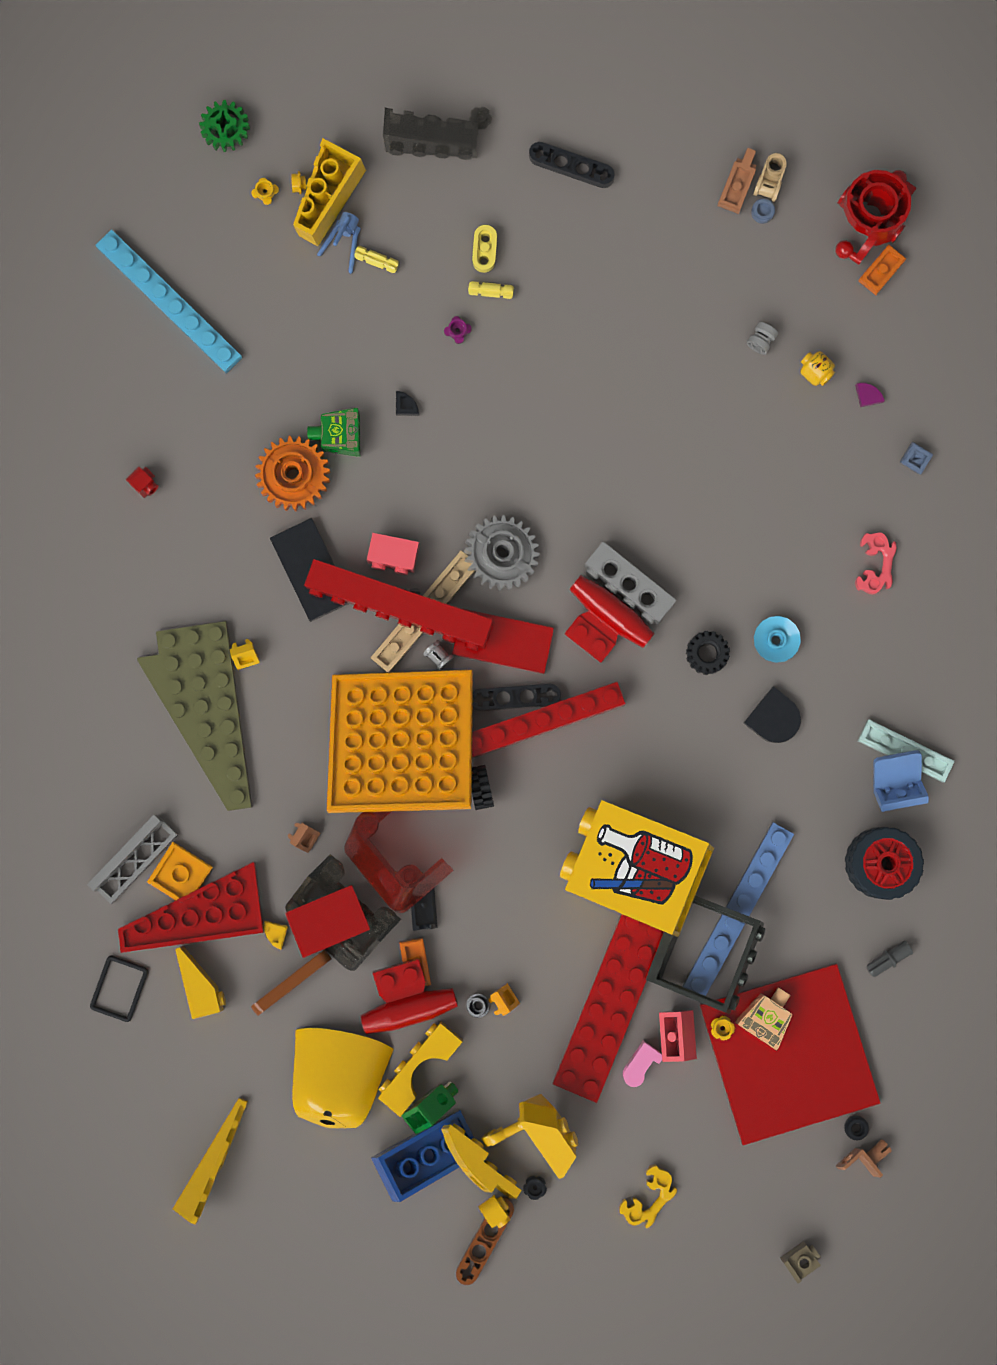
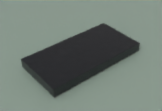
[270,518,350,622]

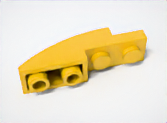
[441,1124,522,1199]

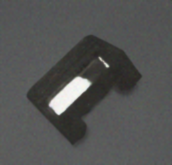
[285,854,401,971]

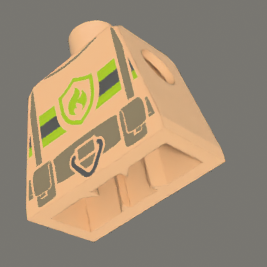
[735,988,792,1050]

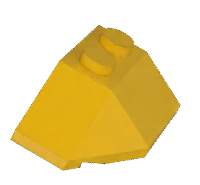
[519,1094,578,1179]

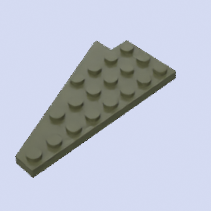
[137,621,252,811]

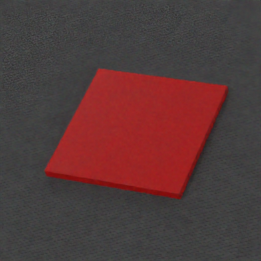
[699,963,881,1145]

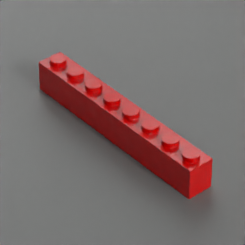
[304,559,494,651]
[472,682,625,759]

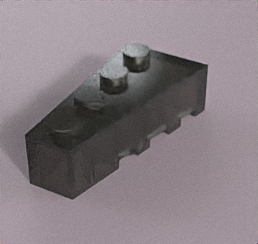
[383,107,479,160]

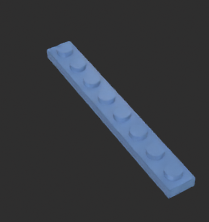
[682,823,794,996]

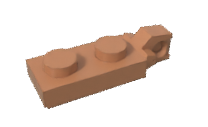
[717,148,757,214]

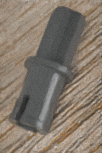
[866,940,913,977]

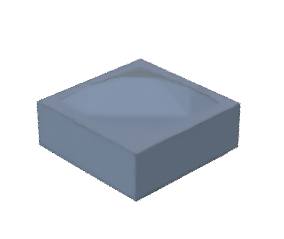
[900,442,933,475]

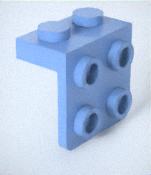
[873,750,929,812]

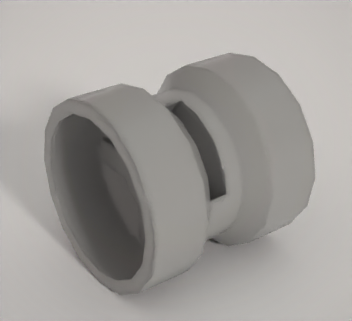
[747,322,778,355]

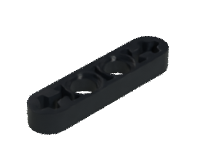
[529,142,615,188]
[473,684,561,711]

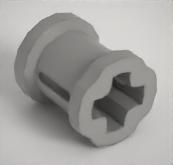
[423,640,454,671]

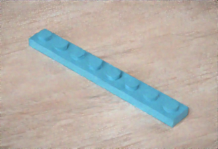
[95,229,242,374]

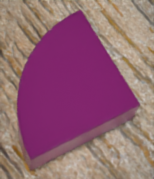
[855,383,885,408]

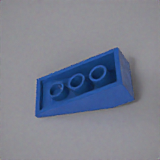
[371,1110,474,1202]

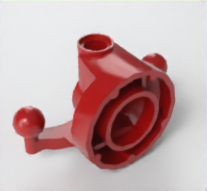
[835,170,917,265]

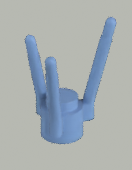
[317,212,361,274]

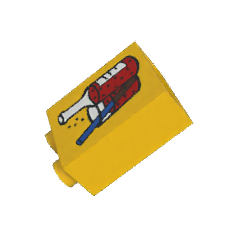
[560,800,714,937]

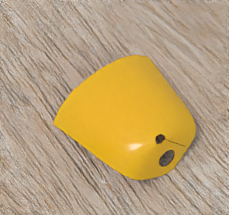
[292,1028,394,1128]

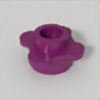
[444,316,472,344]

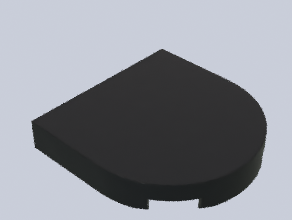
[743,686,801,743]

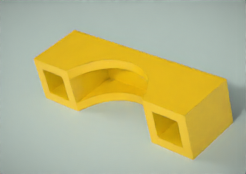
[378,1021,463,1117]

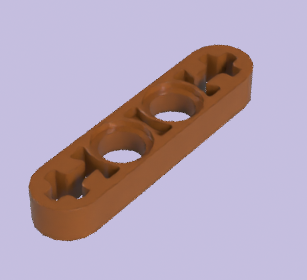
[251,949,332,1016]
[456,1196,514,1285]

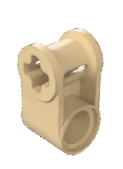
[753,153,787,202]

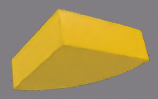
[264,920,288,950]

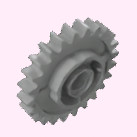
[464,515,540,591]

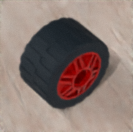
[845,827,924,900]

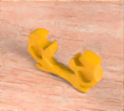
[481,1117,524,1147]
[619,1164,677,1228]

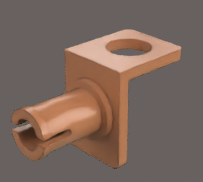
[836,1139,892,1178]

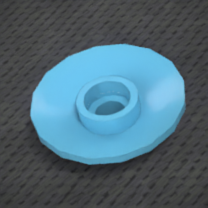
[753,616,801,663]

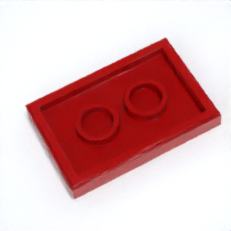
[285,885,370,958]

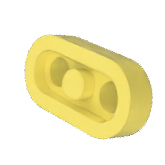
[472,225,497,273]

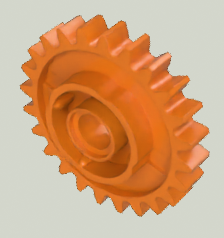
[255,436,331,512]

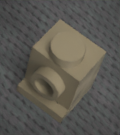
[780,1241,821,1283]

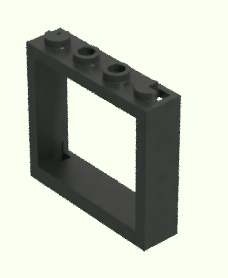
[646,896,766,1014]

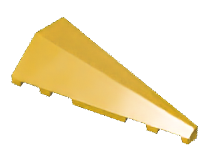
[173,1098,248,1224]

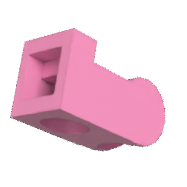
[623,1040,662,1087]

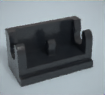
[409,880,438,931]

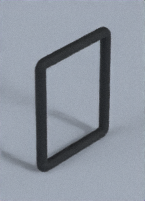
[90,956,148,1022]

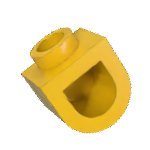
[478,1195,511,1228]

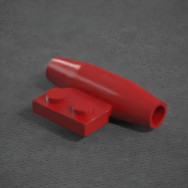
[564,575,655,663]
[360,958,458,1034]

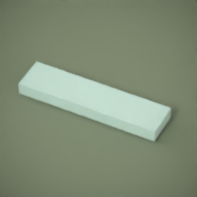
[858,720,954,782]

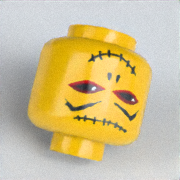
[800,351,836,386]

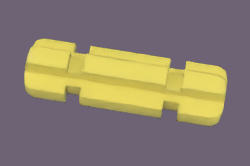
[354,246,399,273]
[468,281,514,299]

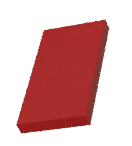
[452,609,554,674]

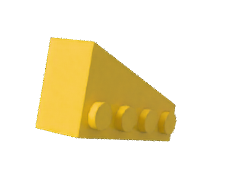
[293,138,366,246]

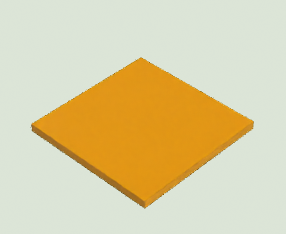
[327,670,473,813]

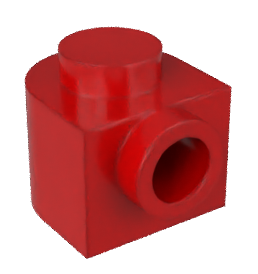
[125,466,159,498]

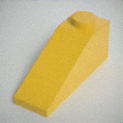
[175,946,226,1019]

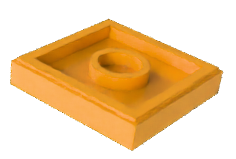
[147,842,213,900]

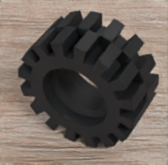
[686,631,730,675]
[472,765,494,810]

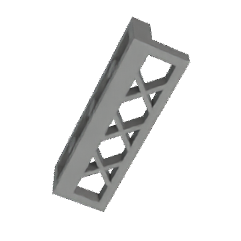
[87,815,178,904]

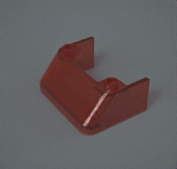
[344,811,454,913]

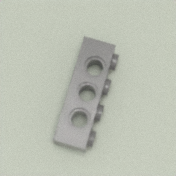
[584,542,677,625]

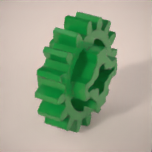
[199,100,250,152]

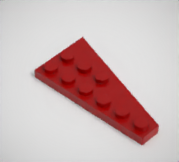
[118,861,264,953]

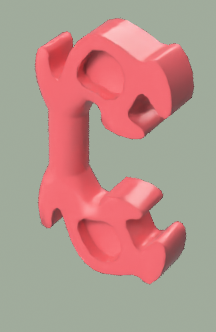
[855,533,897,595]

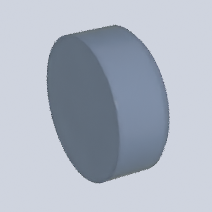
[751,198,775,224]

